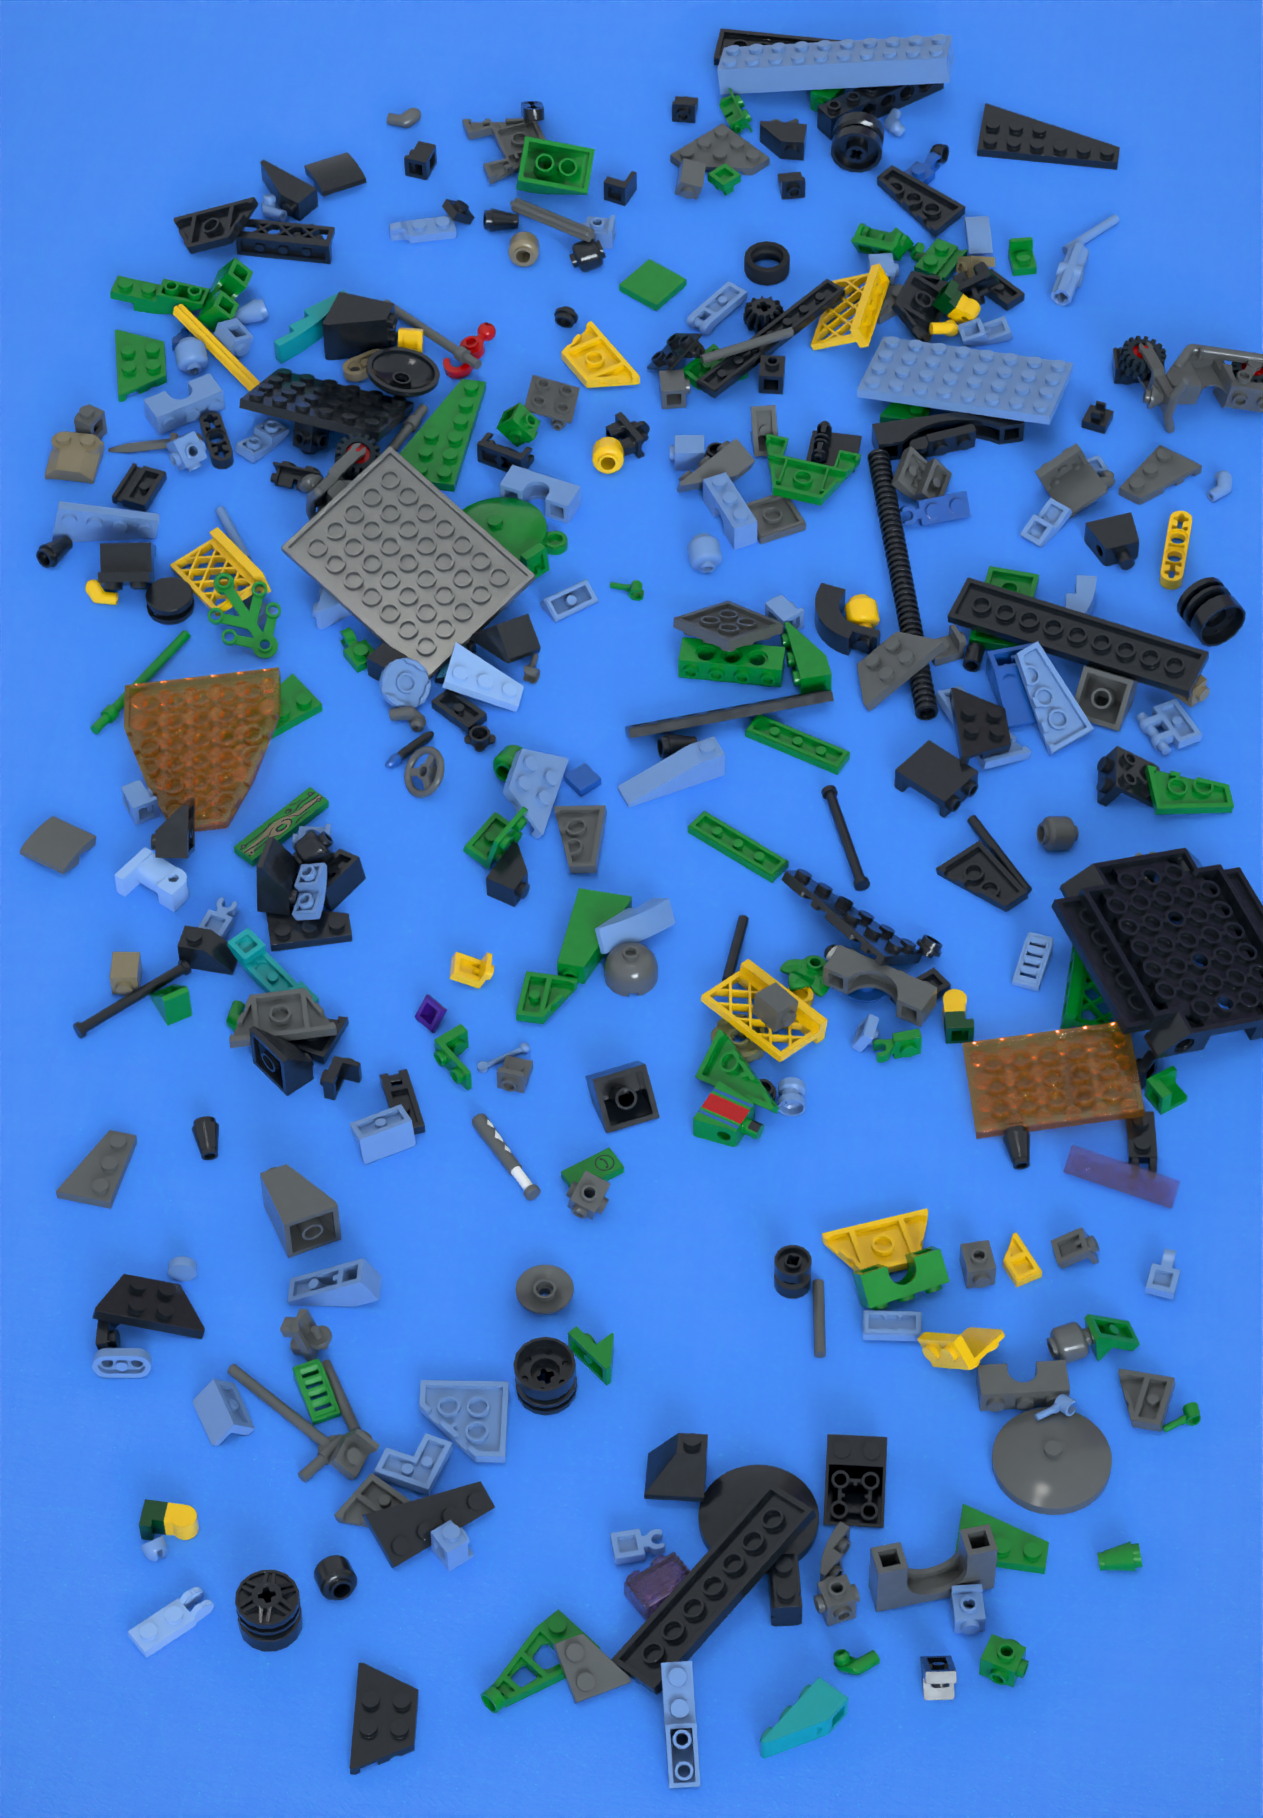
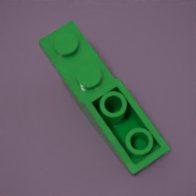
[110,276,210,314]

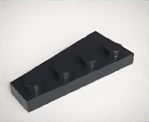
[877,165,966,238]

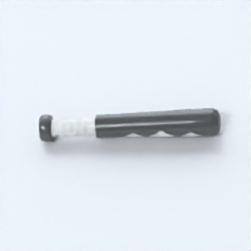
[472,1113,541,1200]

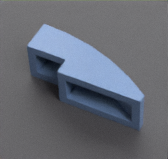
[1065,575,1097,615]
[595,898,675,954]

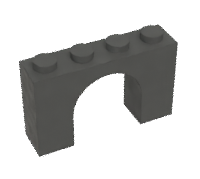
[868,1524,998,1612]

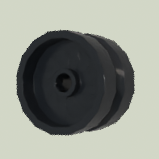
[831,111,884,173]

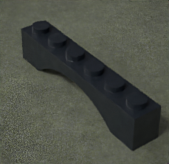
[871,412,1024,461]

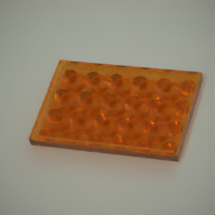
[962,1022,1145,1139]

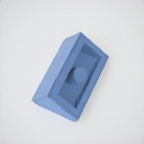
[540,579,599,623]

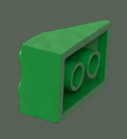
[516,136,595,195]

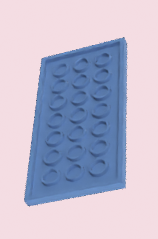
[857,336,1073,425]

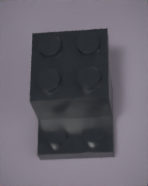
[98,542,156,590]

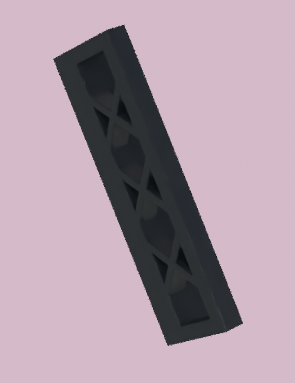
[236,219,335,264]

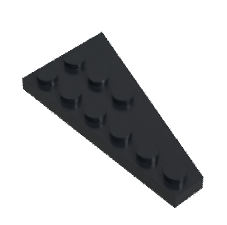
[977,103,1120,170]
[781,869,923,966]

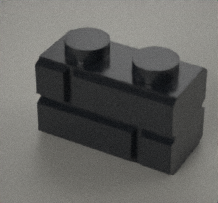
[767,1553,802,1627]

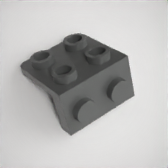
[1035,443,1108,518]

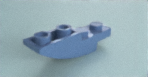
[661,1661,701,1789]

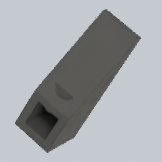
[676,438,755,493]

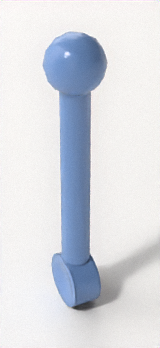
[477,1043,530,1073]

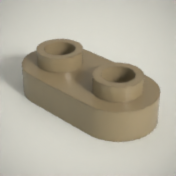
[343,349,381,382]

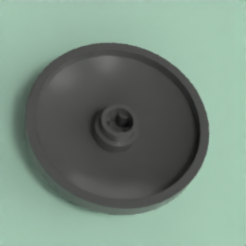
[992,1407,1112,1515]

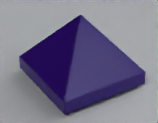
[415,994,447,1033]

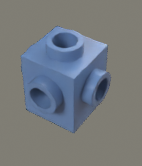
[166,431,208,472]

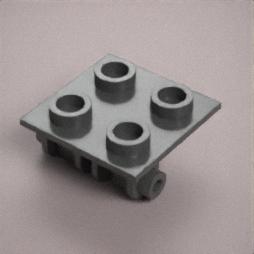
[525,375,580,431]

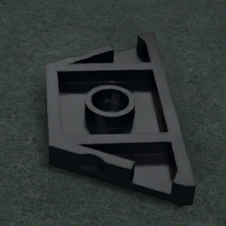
[173,197,258,254]
[891,271,948,343]
[949,688,1011,764]
[92,1274,205,1339]
[350,1663,419,1775]

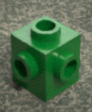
[497,403,541,447]
[979,1634,1029,1687]

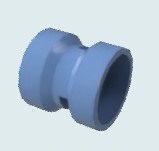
[778,1077,806,1116]

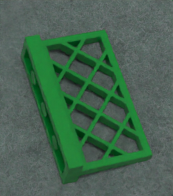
[1060,944,1128,1038]

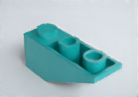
[760,1677,849,1759]

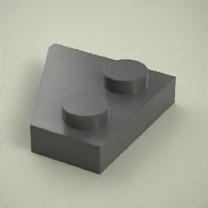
[553,1634,631,1704]

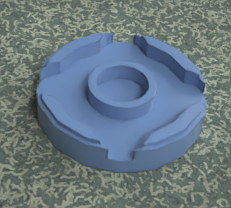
[379,658,431,708]

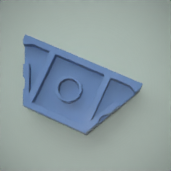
[502,748,568,839]

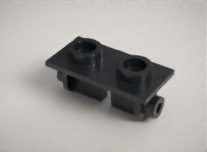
[270,461,324,491]

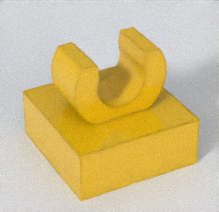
[398,327,424,353]

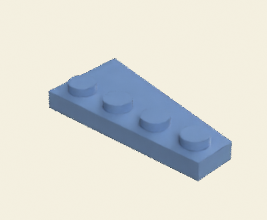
[936,686,1031,770]

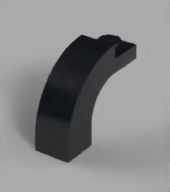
[814,583,880,656]

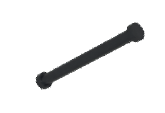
[821,785,870,891]
[73,959,192,1039]

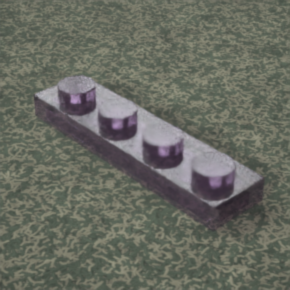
[1063,1145,1181,1208]

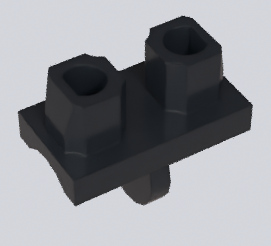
[953,262,1000,306]
[606,412,650,459]

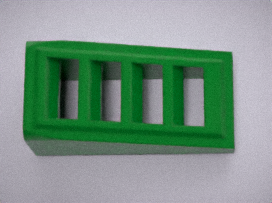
[292,1359,341,1425]

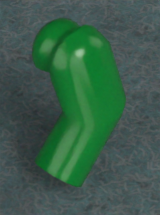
[226,1000,245,1032]
[833,1649,880,1675]

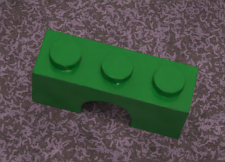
[197,258,253,332]
[852,1246,950,1310]

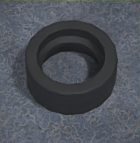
[744,241,790,286]

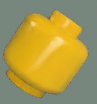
[592,437,624,474]
[844,594,880,629]

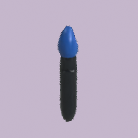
[385,731,434,768]

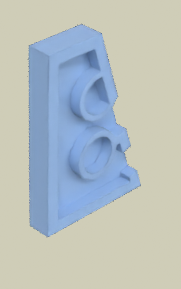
[442,642,524,712]

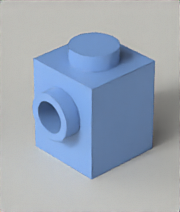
[868,253,899,286]
[670,435,705,471]

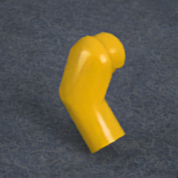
[929,319,959,337]
[85,579,119,605]

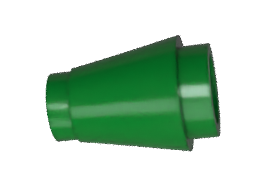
[1097,1541,1143,1571]

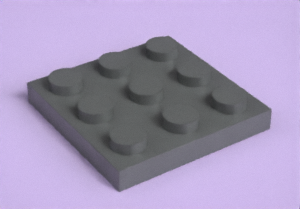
[673,600,783,652]

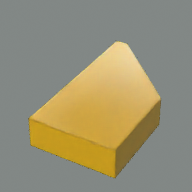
[1003,1232,1042,1288]

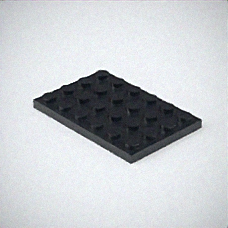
[239,368,414,442]

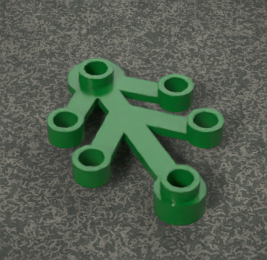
[208,573,281,659]

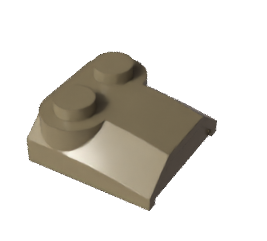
[45,431,105,484]

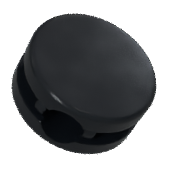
[145,577,194,625]

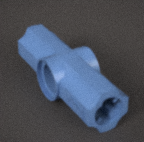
[1051,243,1089,306]

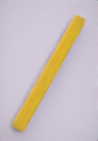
[173,304,261,391]

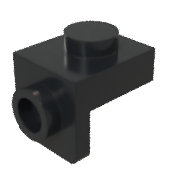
[320,1055,362,1100]

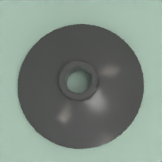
[516,1265,574,1314]

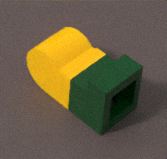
[932,279,981,324]
[942,989,974,1044]
[139,1499,199,1540]

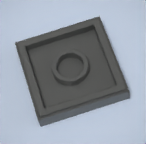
[746,495,806,545]

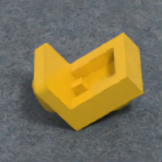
[449,952,494,989]

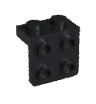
[1096,746,1160,808]

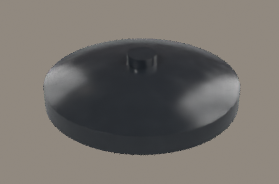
[698,1465,819,1574]

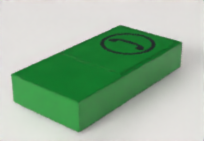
[561,1147,624,1188]

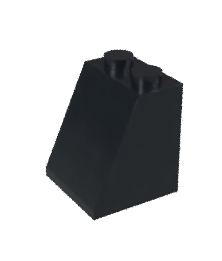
[322,292,398,360]

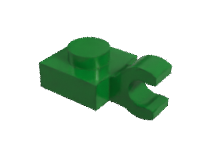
[340,627,374,673]
[872,1028,922,1063]

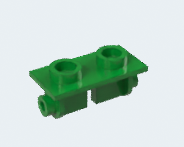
[719,88,753,134]

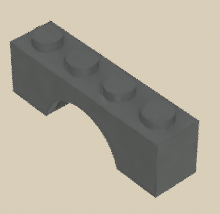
[823,945,937,1027]

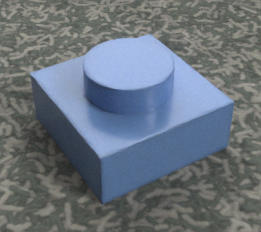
[851,1013,879,1052]

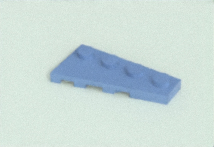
[52,501,159,542]
[1014,641,1094,756]

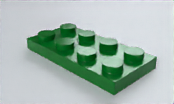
[969,566,1039,650]

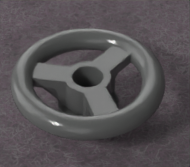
[404,746,445,798]

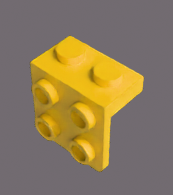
[917,1327,1005,1370]

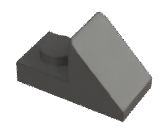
[750,405,778,457]

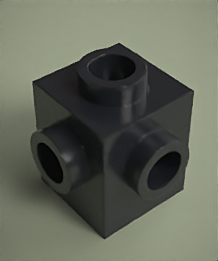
[292,422,329,454]

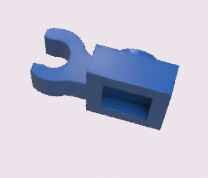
[904,152,941,185]

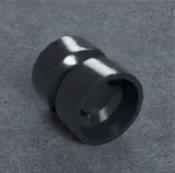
[774,1245,812,1299]

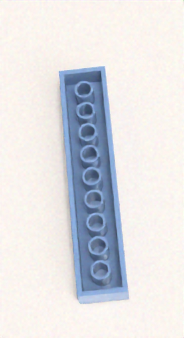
[717,34,955,95]

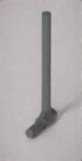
[227,1364,342,1482]

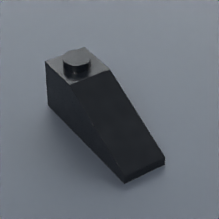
[260,159,318,221]

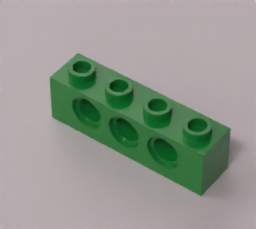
[678,637,785,687]

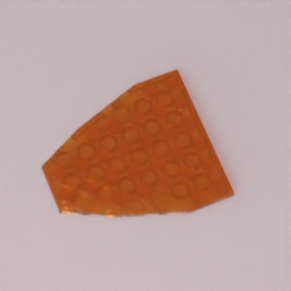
[124,667,281,832]

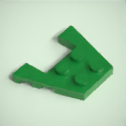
[765,434,861,506]

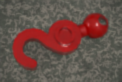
[443,322,496,379]

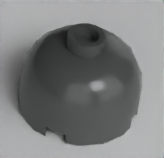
[604,942,658,997]

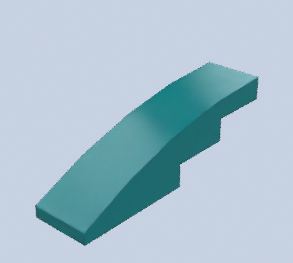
[274,290,347,364]

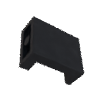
[894,740,979,818]

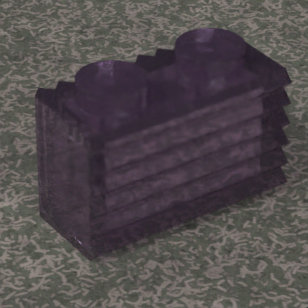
[624,1552,690,1621]

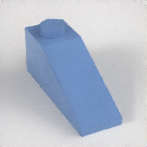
[287,1258,382,1307]

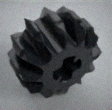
[743,295,784,334]

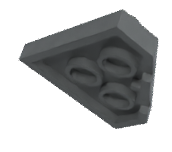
[670,123,770,176]

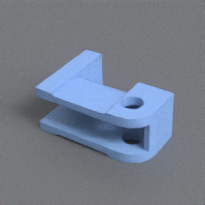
[114,847,189,912]

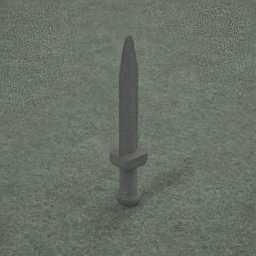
[108,433,203,453]

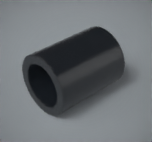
[963,643,985,672]

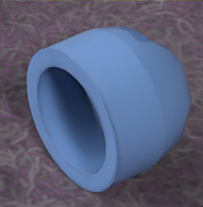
[141,1536,167,1562]

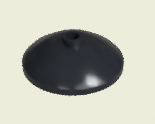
[366,347,440,397]

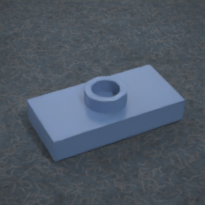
[863,1310,922,1342]

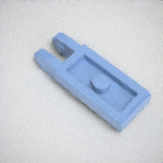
[128,1586,214,1658]

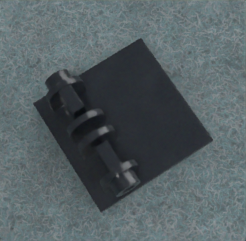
[647,333,705,370]
[806,421,862,472]

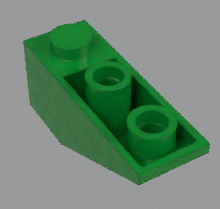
[780,622,832,694]

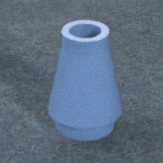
[233,298,269,324]

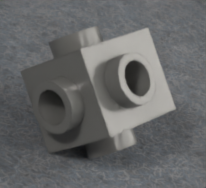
[566,1170,610,1220]
[813,1574,860,1627]

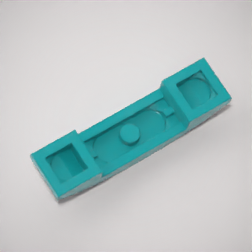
[227,928,319,1003]

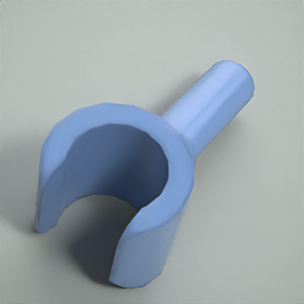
[1034,1394,1076,1421]

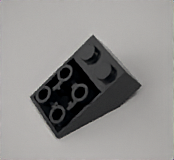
[823,1434,887,1528]

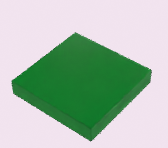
[619,259,687,311]

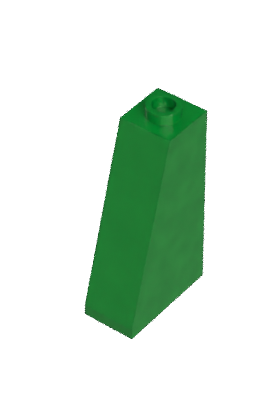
[557,888,632,984]

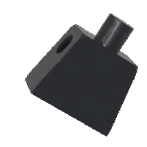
[1084,512,1139,570]

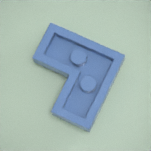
[374,1433,453,1496]

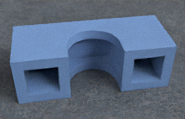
[144,373,225,435]
[499,465,581,524]
[703,472,757,550]

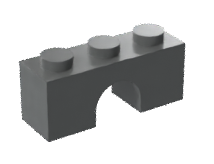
[976,1360,1070,1412]

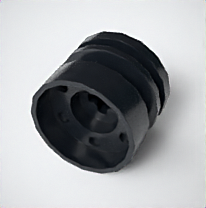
[1177,577,1246,647]
[513,1337,578,1415]
[235,1570,303,1652]

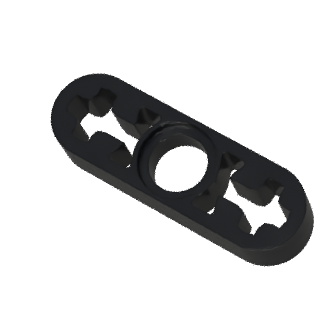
[199,411,234,469]

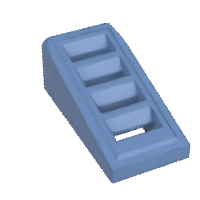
[1012,932,1054,991]

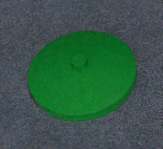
[462,497,548,562]

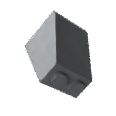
[260,1164,341,1258]

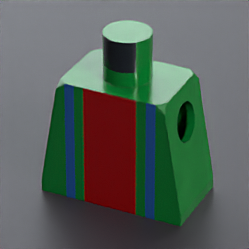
[693,1081,764,1147]

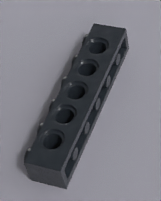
[817,83,944,140]

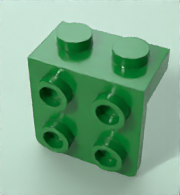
[463,806,528,870]

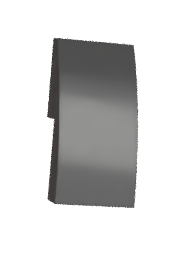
[820,1521,851,1582]

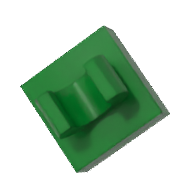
[708,163,741,196]

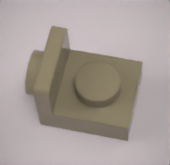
[956,256,995,278]

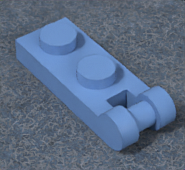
[686,281,747,336]

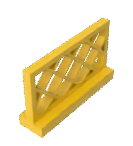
[811,264,890,351]
[170,527,271,617]
[701,959,828,1062]

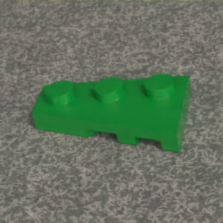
[955,1504,1049,1574]

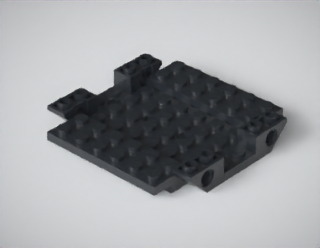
[1051,848,1263,1059]

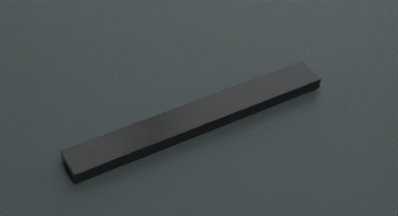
[696,279,845,399]
[625,689,834,738]

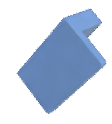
[349,1104,416,1164]
[193,1379,255,1446]

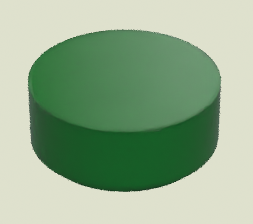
[545,531,568,555]

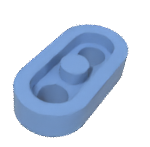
[92,1348,152,1378]

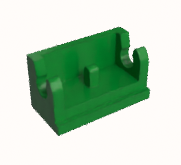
[851,223,910,261]

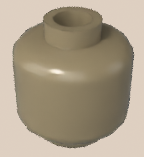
[508,231,540,267]

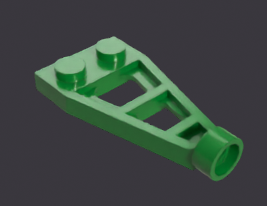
[481,1609,600,1714]

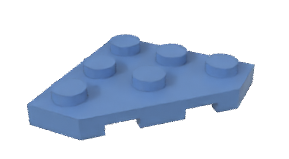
[419,1380,509,1463]

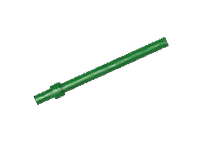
[90,630,191,734]

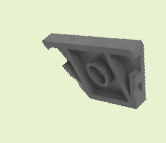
[857,631,946,712]
[229,988,337,1048]

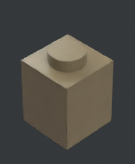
[109,952,143,995]

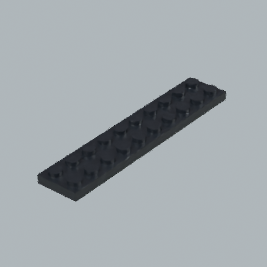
[947,577,1209,698]

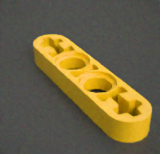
[1159,511,1192,590]

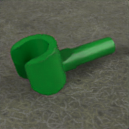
[907,242,925,262]
[610,580,644,601]
[1162,1402,1201,1433]

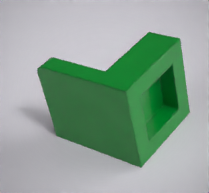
[1144,1066,1187,1115]

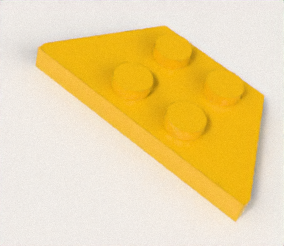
[561,321,640,388]
[821,1208,928,1273]

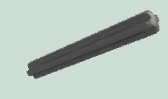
[510,198,596,242]

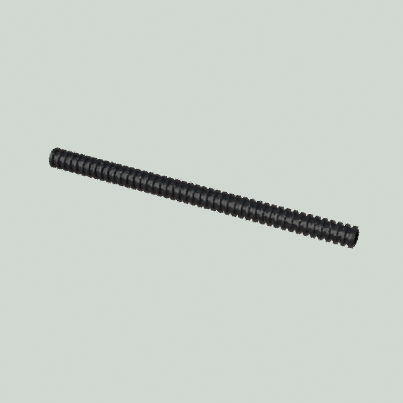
[867,449,938,721]

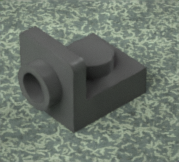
[932,624,967,667]
[496,1055,533,1093]
[1051,1227,1100,1269]
[328,1429,380,1480]

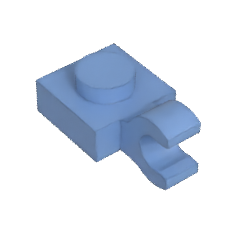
[1145,1248,1180,1300]

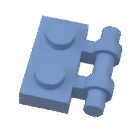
[1136,698,1202,756]

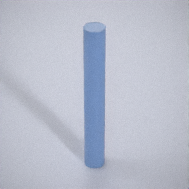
[1062,214,1120,255]
[216,506,252,560]

